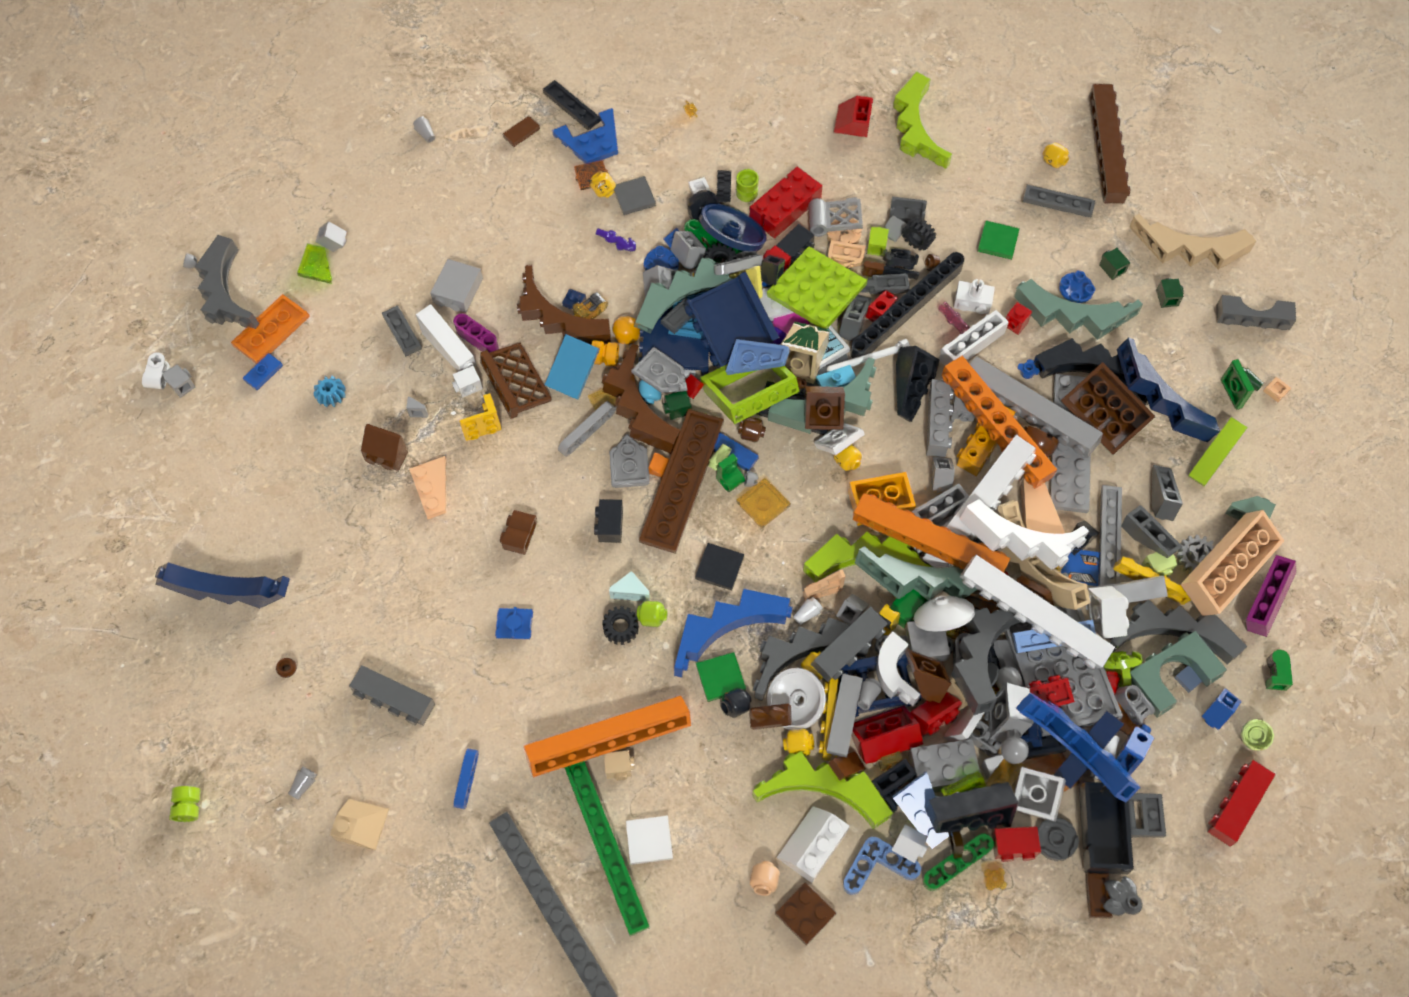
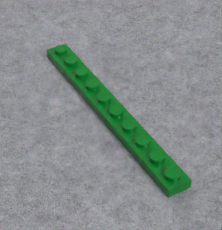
[564,761,650,937]

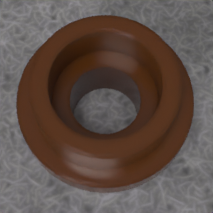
[925,254,940,272]
[276,658,297,678]

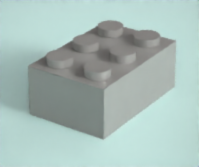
[908,739,982,793]

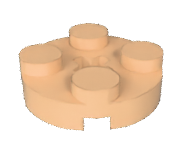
[827,214,862,244]

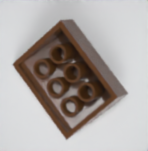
[1060,362,1156,455]

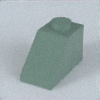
[1225,496,1276,520]

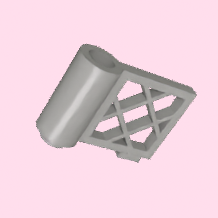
[808,197,863,237]

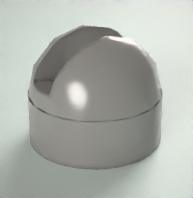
[183,253,197,268]
[744,471,759,487]

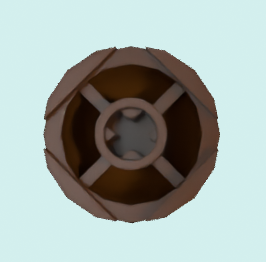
[1024,426,1060,457]

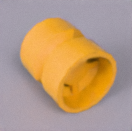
[592,340,619,367]

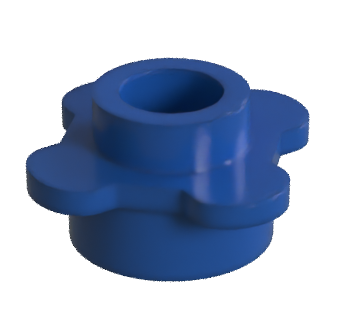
[1017,359,1040,379]

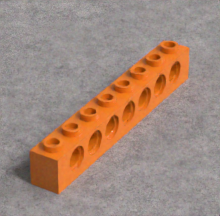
[941,356,1057,489]

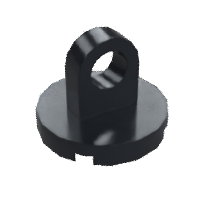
[687,190,720,224]

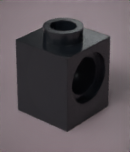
[761,255,785,285]

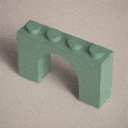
[1130,631,1227,718]

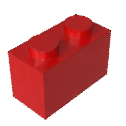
[991,827,1041,862]

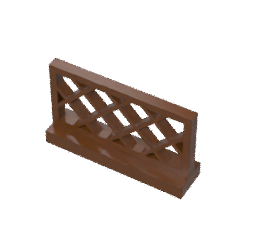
[480,342,552,419]

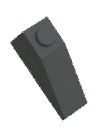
[839,295,872,341]
[1152,465,1183,521]
[1121,505,1183,558]

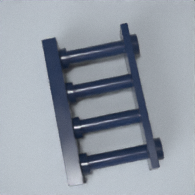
[838,649,922,717]

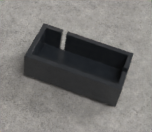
[1079,782,1134,874]

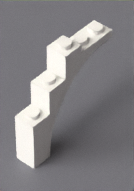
[959,500,1089,570]

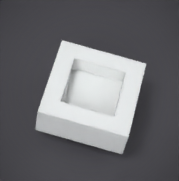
[688,177,711,195]

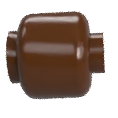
[737,416,766,443]

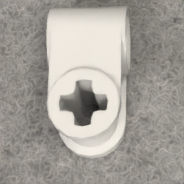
[142,353,170,390]

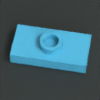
[816,365,856,387]

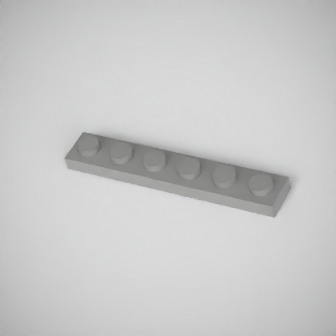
[1098,485,1122,586]

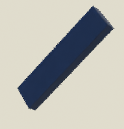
[1054,711,1124,789]

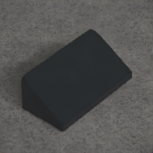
[871,758,917,798]

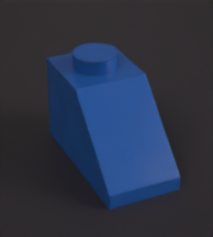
[1202,688,1242,730]

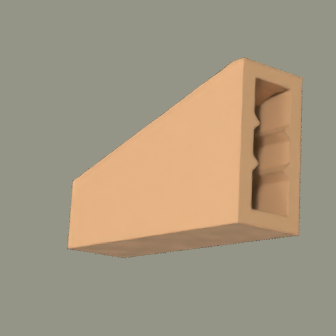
[1021,478,1065,534]

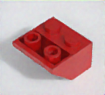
[834,96,873,137]
[911,692,962,737]

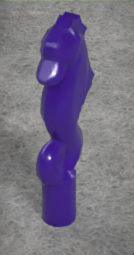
[596,228,636,252]

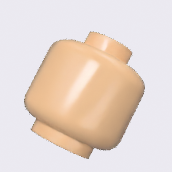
[750,861,780,896]

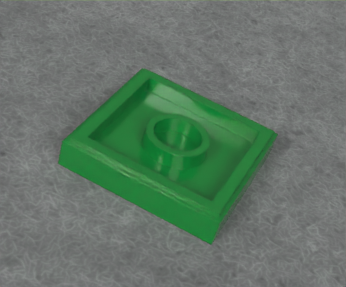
[977,221,1020,260]
[1221,359,1254,410]
[696,652,746,702]

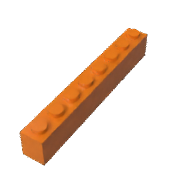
[853,493,1010,573]
[524,696,691,777]

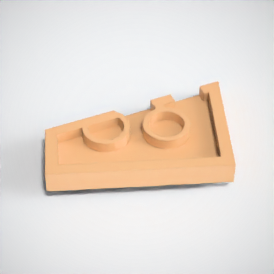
[409,456,446,520]

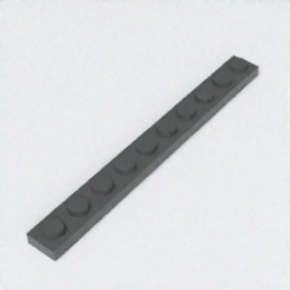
[489,812,618,997]

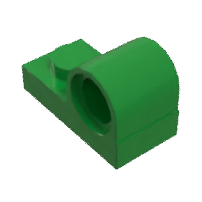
[716,453,745,492]

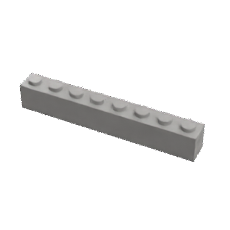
[963,356,1103,458]

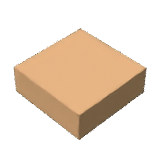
[1263,377,1291,402]

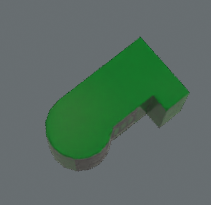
[1265,649,1293,691]

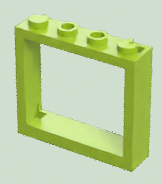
[700,364,799,424]

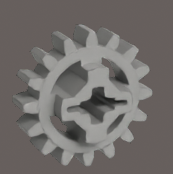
[1175,535,1214,574]

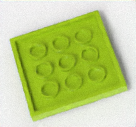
[767,247,867,329]

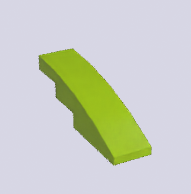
[1188,417,1248,487]

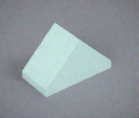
[609,571,650,601]

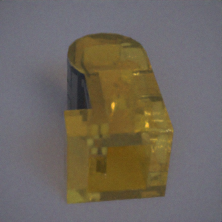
[572,292,608,319]

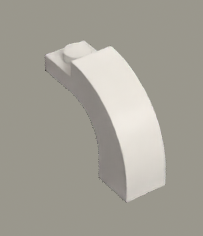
[876,632,920,706]

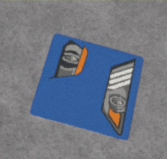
[1061,549,1100,586]

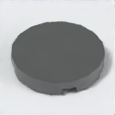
[1038,818,1079,861]

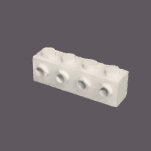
[939,310,1008,366]

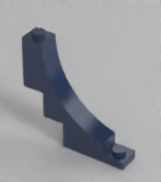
[1117,337,1220,443]
[155,562,290,609]

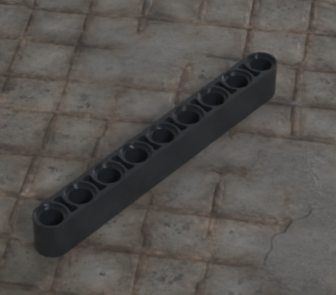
[850,252,965,359]

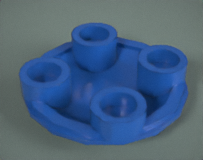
[644,246,679,271]
[1059,270,1095,303]

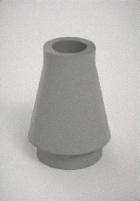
[413,117,436,143]
[858,678,881,710]
[288,766,317,800]

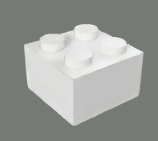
[1088,586,1129,639]
[1015,767,1066,822]

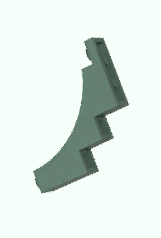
[1014,279,1143,340]
[855,546,977,601]

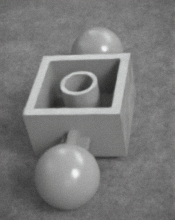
[989,667,1033,764]

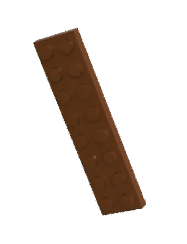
[639,409,724,554]

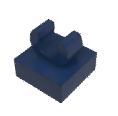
[562,289,586,312]
[1020,721,1042,747]

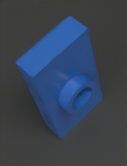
[243,353,283,391]

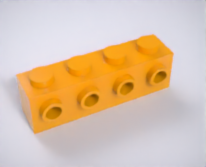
[957,406,1016,477]

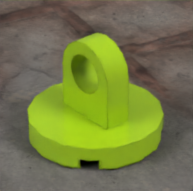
[1103,651,1143,687]

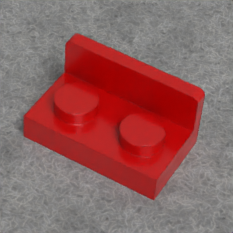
[1025,674,1075,707]

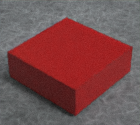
[685,374,704,399]

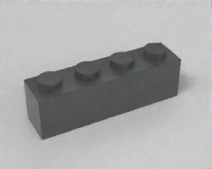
[811,606,888,682]
[349,665,435,726]

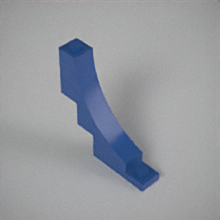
[674,589,793,678]

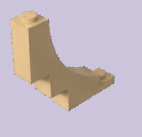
[1129,214,1256,270]

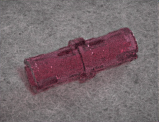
[938,302,970,334]

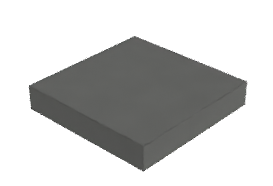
[613,176,656,215]

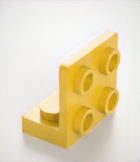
[459,393,502,441]

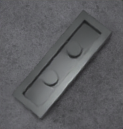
[382,305,422,357]

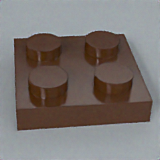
[775,882,837,946]

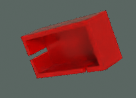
[749,166,823,239]

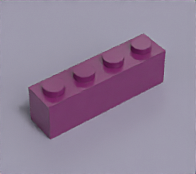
[1246,555,1297,637]

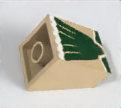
[781,322,830,384]

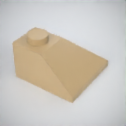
[330,799,389,851]

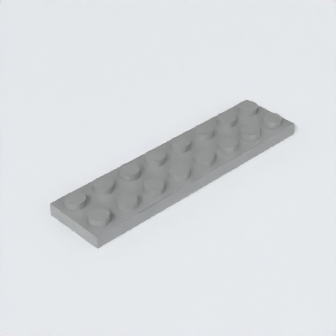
[1050,374,1091,513]

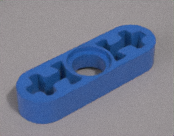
[454,748,479,809]

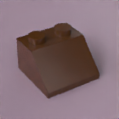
[805,386,845,430]
[361,424,408,471]
[905,649,952,703]

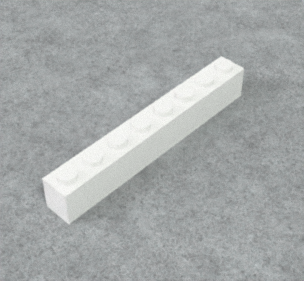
[922,435,1036,568]
[960,555,1115,669]

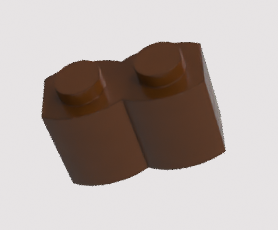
[500,510,537,555]

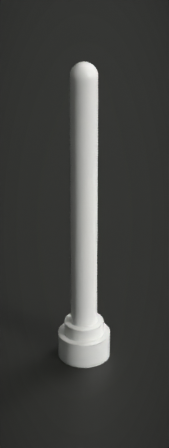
[827,339,910,372]

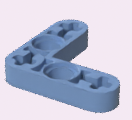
[843,837,921,895]

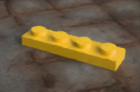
[1113,557,1191,605]
[819,678,838,761]

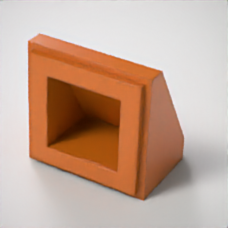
[649,452,669,478]

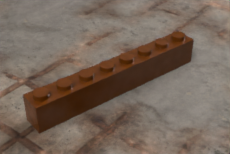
[1089,84,1131,204]

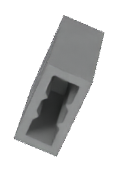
[431,259,483,313]

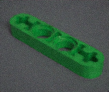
[923,834,994,891]

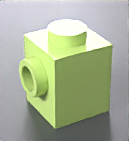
[1142,552,1177,577]

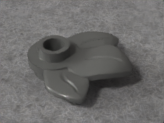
[1103,876,1143,916]

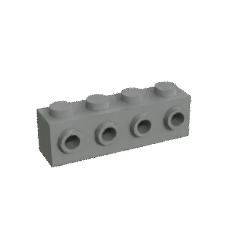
[926,379,954,457]

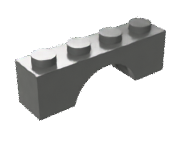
[1216,295,1296,330]

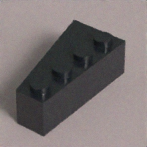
[926,782,1019,833]

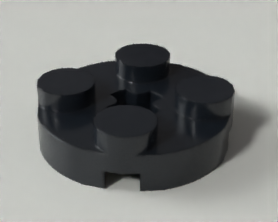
[883,248,919,270]

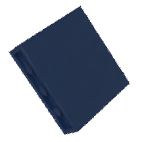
[684,272,779,368]
[639,305,709,376]

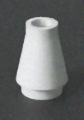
[793,597,823,625]

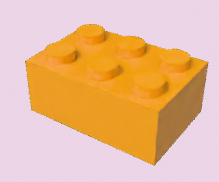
[848,472,916,526]

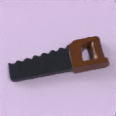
[861,261,919,280]

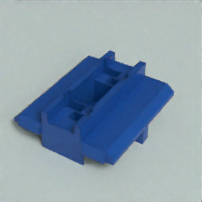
[495,607,533,639]

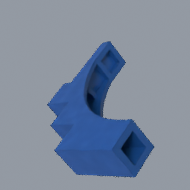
[1016,693,1141,802]

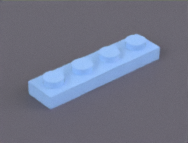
[1012,620,1096,653]

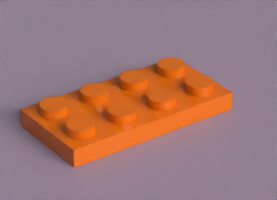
[231,294,310,364]

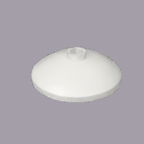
[914,596,975,631]
[767,668,826,730]

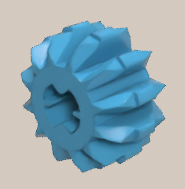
[314,375,346,407]

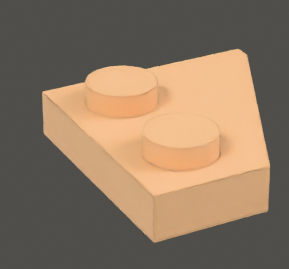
[828,240,866,269]
[803,569,845,601]

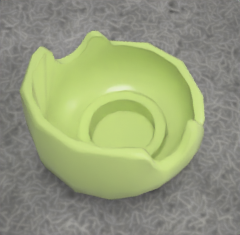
[1240,719,1274,751]

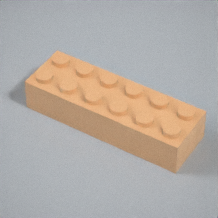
[1180,510,1284,616]

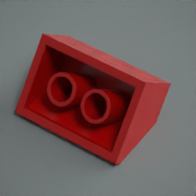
[851,705,923,764]

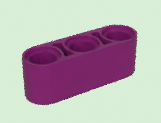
[453,313,499,353]

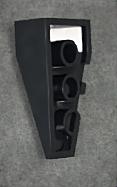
[896,346,940,422]

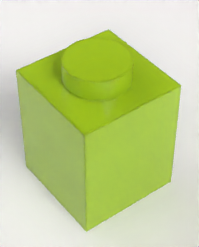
[867,227,889,256]

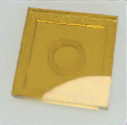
[736,478,791,529]

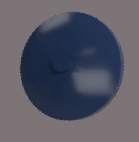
[699,204,767,252]

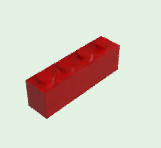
[1208,760,1276,847]

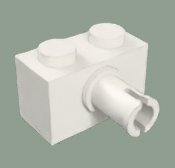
[954,279,995,314]

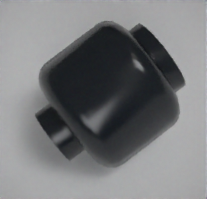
[720,688,752,718]

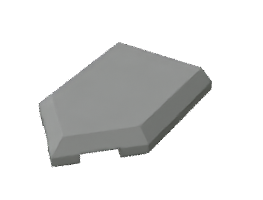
[631,347,687,393]
[609,434,650,488]

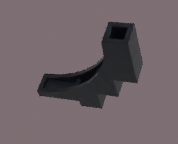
[1034,338,1148,406]

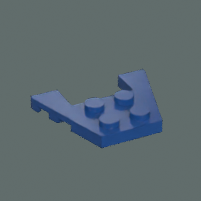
[552,108,618,166]

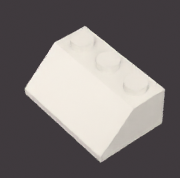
[777,806,850,883]

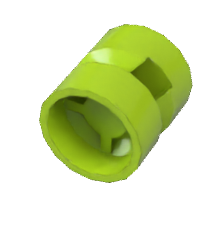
[736,169,759,202]
[169,786,201,822]

